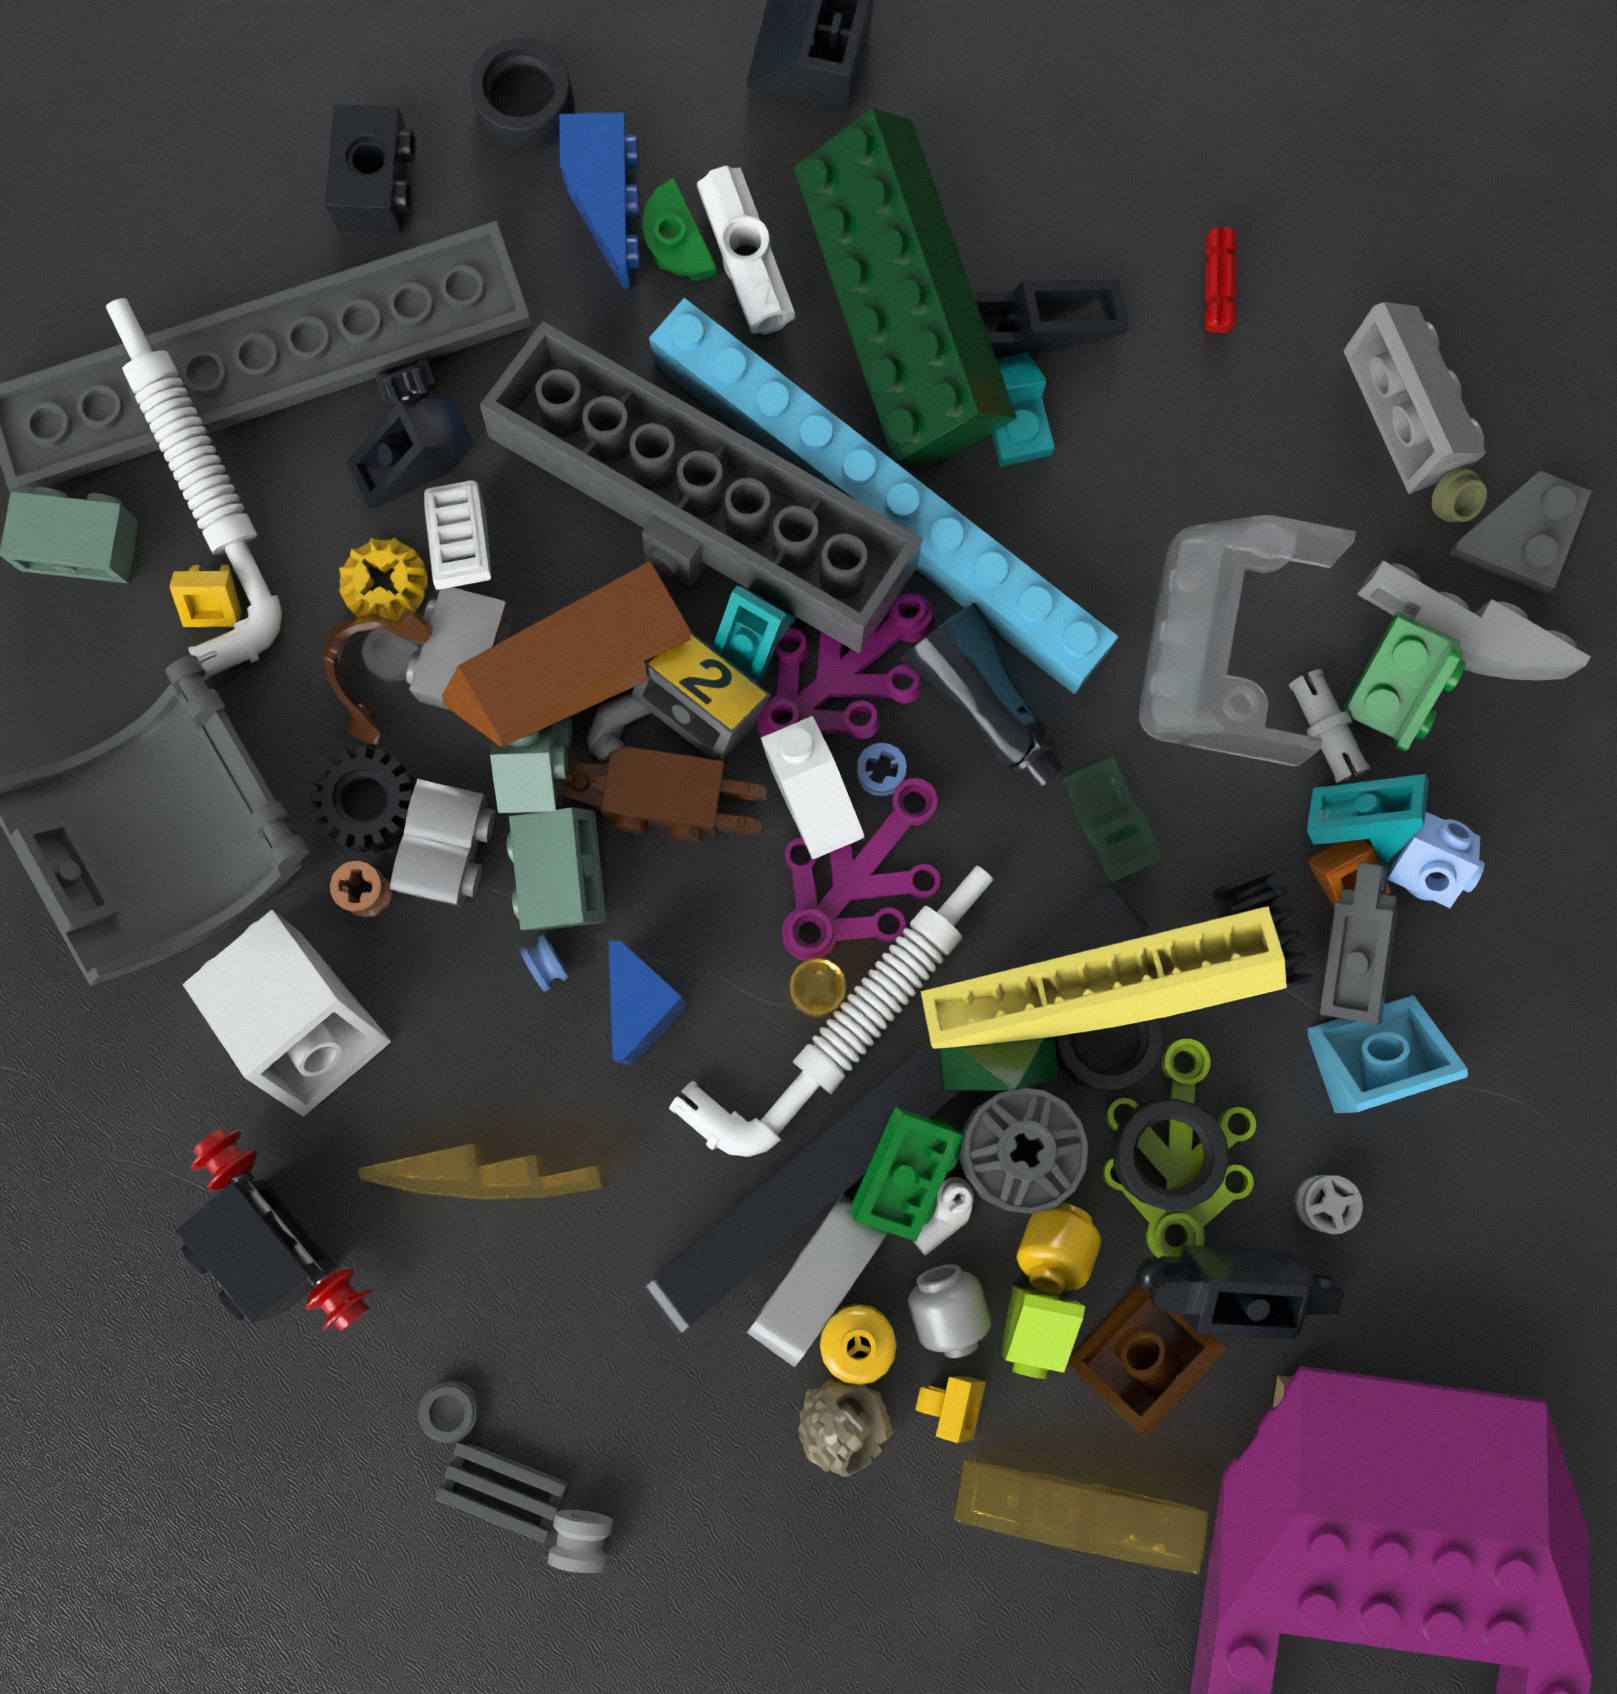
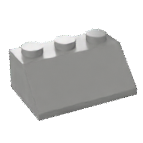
[1343,302,1486,494]

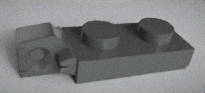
[1320,862,1398,1025]

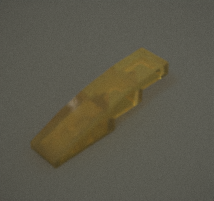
[358,1143,607,1199]
[954,1459,1210,1575]

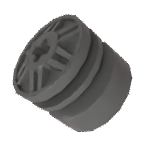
[958,1088,1088,1214]

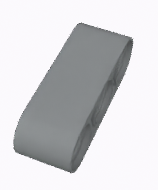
[746,1193,888,1367]

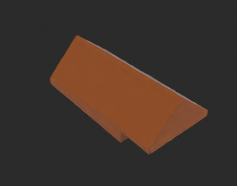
[442,561,691,747]

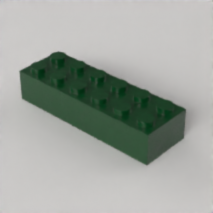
[794,108,1017,468]

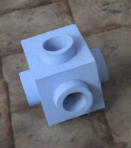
[1387,812,1484,908]

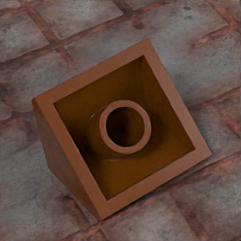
[1068,1285,1227,1438]

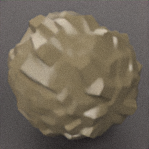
[798,1379,894,1477]

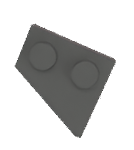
[1448,470,1592,594]

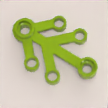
[1102,1039,1256,1258]

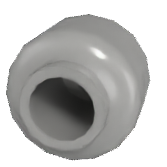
[908,1264,991,1358]

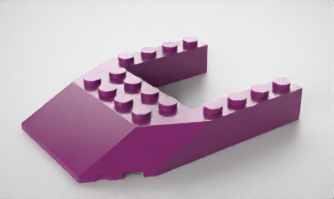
[1190,1366,1592,1694]

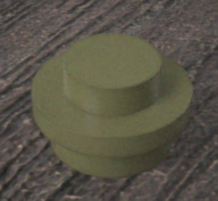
[1432,467,1487,522]

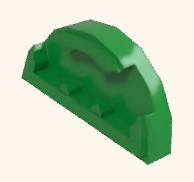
[641,178,718,281]

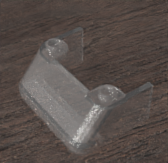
[1139,515,1356,767]

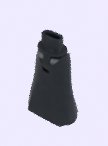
[900,603,1064,788]

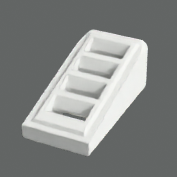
[424,480,491,590]

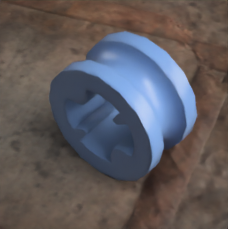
[856,743,907,797]
[519,934,570,992]

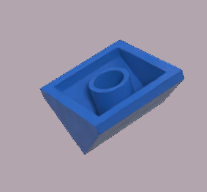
[609,941,689,1065]

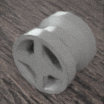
[1294,1175,1363,1234]
[547,1510,613,1573]

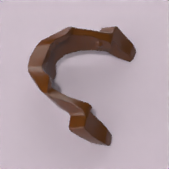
[321,608,433,747]

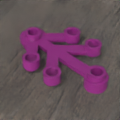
[757,593,935,739]
[782,778,941,962]

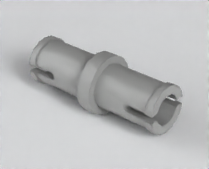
[1289,669,1371,784]

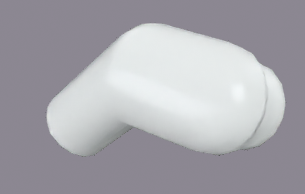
[912,1177,974,1256]

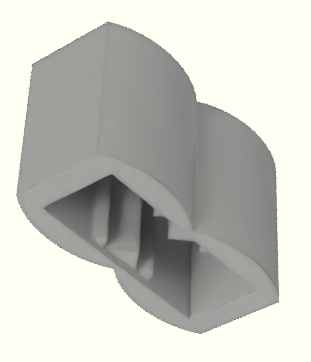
[390,779,496,907]

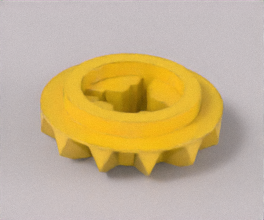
[339,538,428,620]

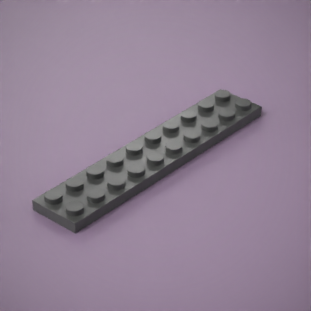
[0,220,533,493]

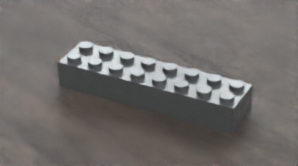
[480,321,923,654]

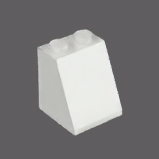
[182,910,391,1117]

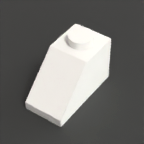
[761,716,865,860]

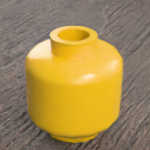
[1016,1203,1101,1295]
[820,1303,897,1385]

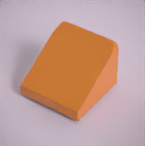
[1308,839,1391,909]

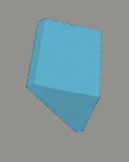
[1307,995,1468,1113]

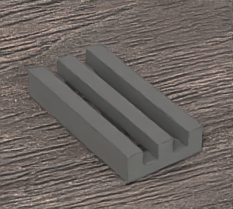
[435,1440,568,1543]

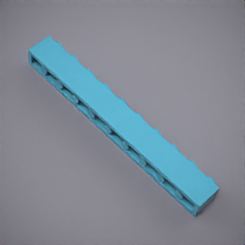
[649,298,1119,695]

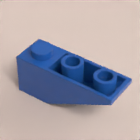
[560,113,640,289]

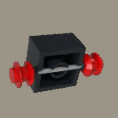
[175,1129,372,1333]

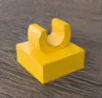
[169,565,242,627]
[915,1375,986,1443]

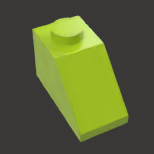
[1000,1285,1085,1379]

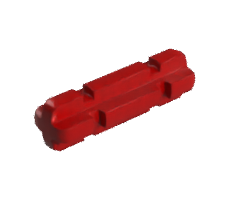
[1205,227,1237,333]

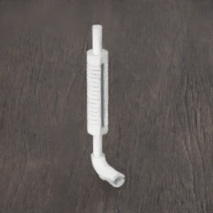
[106,298,283,680]
[669,865,993,1157]

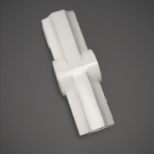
[697,165,795,335]

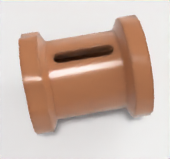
[330,860,393,918]

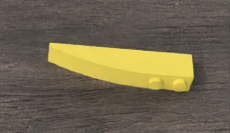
[921,906,1287,1049]

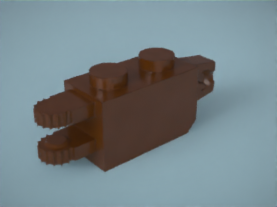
[563,746,767,843]

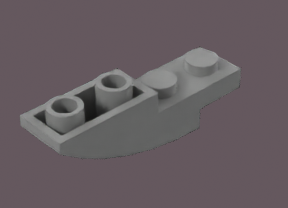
[1357,561,1591,681]

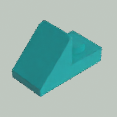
[991,352,1055,467]
[712,585,796,685]
[1307,774,1429,865]

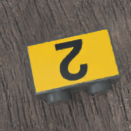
[631,632,771,761]

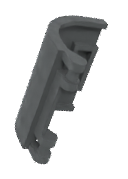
[0,655,309,986]

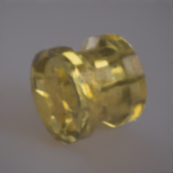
[789,958,846,1018]

